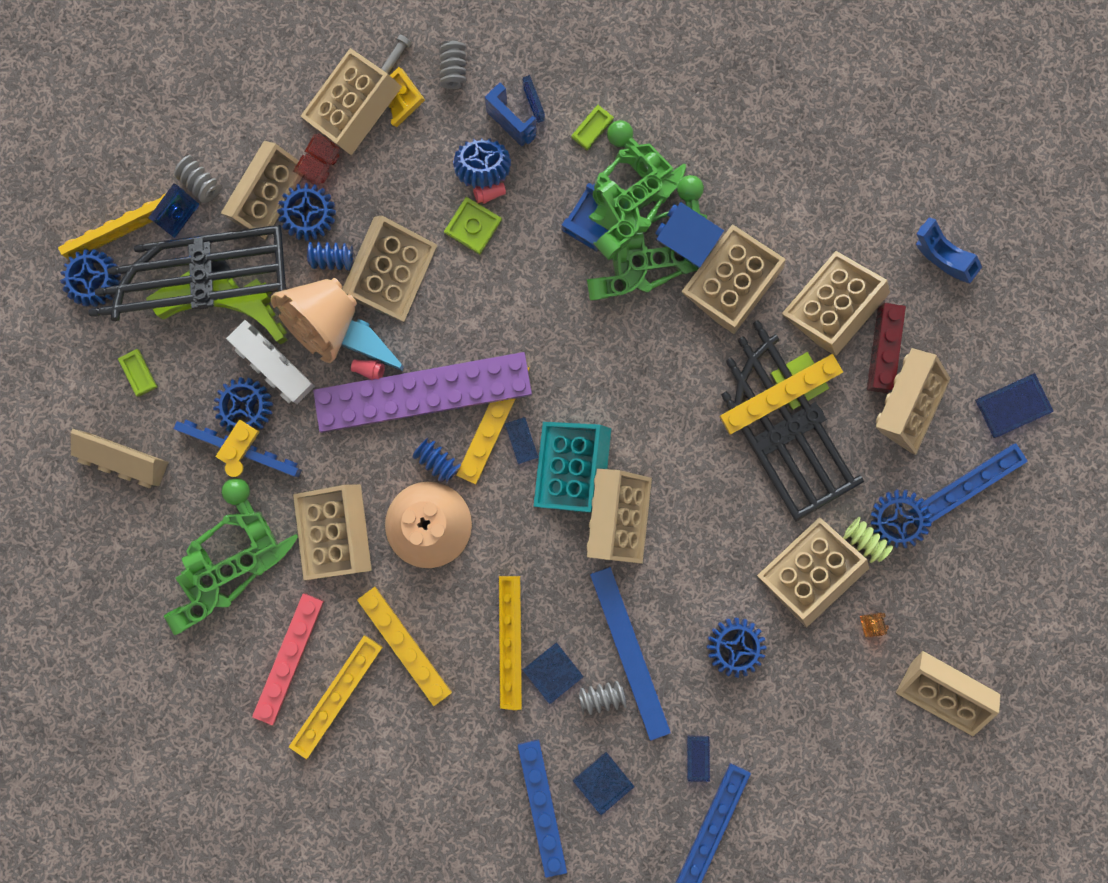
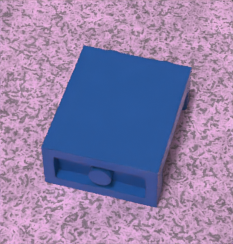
[485,82,537,147]
[561,183,609,252]
[655,202,724,268]

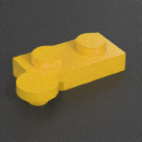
[215,419,259,477]

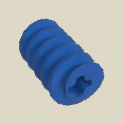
[307,242,354,271]
[412,438,461,483]

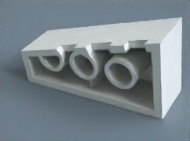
[226,320,315,404]

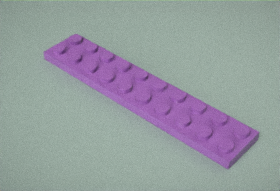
[313,352,532,433]

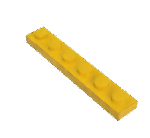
[58,191,186,260]
[719,354,843,435]
[456,367,530,485]
[499,576,522,710]
[357,586,452,706]
[289,635,383,760]

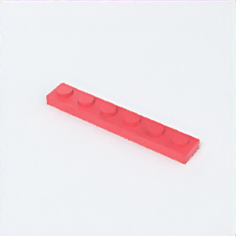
[252,593,324,725]

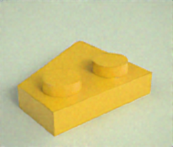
[388,67,425,127]

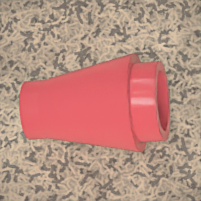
[473,182,506,204]
[351,359,385,380]

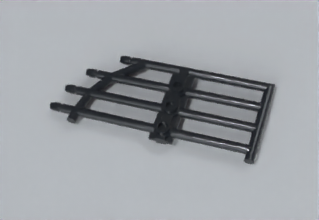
[88,225,286,321]
[721,320,864,522]

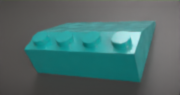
[533,422,612,513]

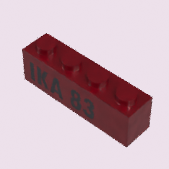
[867,303,906,394]

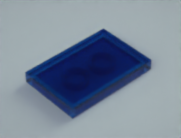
[975,373,1054,438]

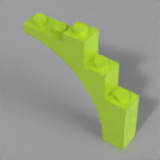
[146,271,288,345]

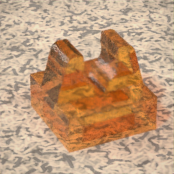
[860,612,889,637]

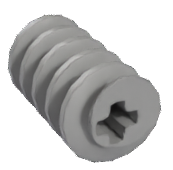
[439,41,466,89]
[174,155,222,203]
[579,681,627,716]

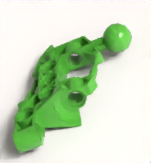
[589,120,686,260]
[587,175,712,301]
[164,478,298,635]

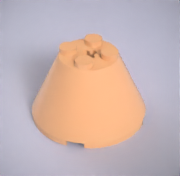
[270,278,357,363]
[385,482,472,568]

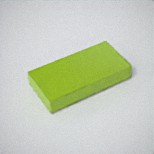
[571,105,614,151]
[118,349,158,397]

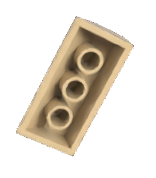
[221,141,308,239]
[71,429,169,488]
[896,651,1000,736]

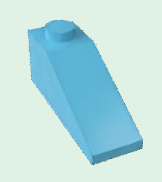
[342,319,404,371]

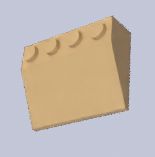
[301,48,402,155]
[342,216,437,322]
[682,224,786,334]
[782,251,890,356]
[876,348,951,455]
[587,469,652,564]
[293,484,372,580]
[757,517,869,628]

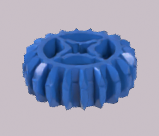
[453,138,511,190]
[277,183,336,241]
[60,249,121,307]
[213,377,273,432]
[871,489,932,548]
[707,617,767,678]

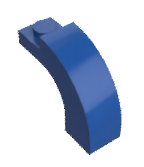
[916,217,982,284]

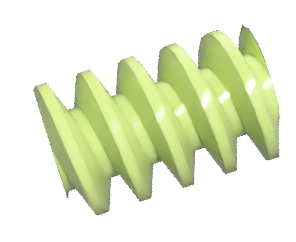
[843,517,893,563]

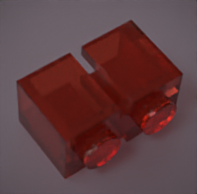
[293,133,340,185]

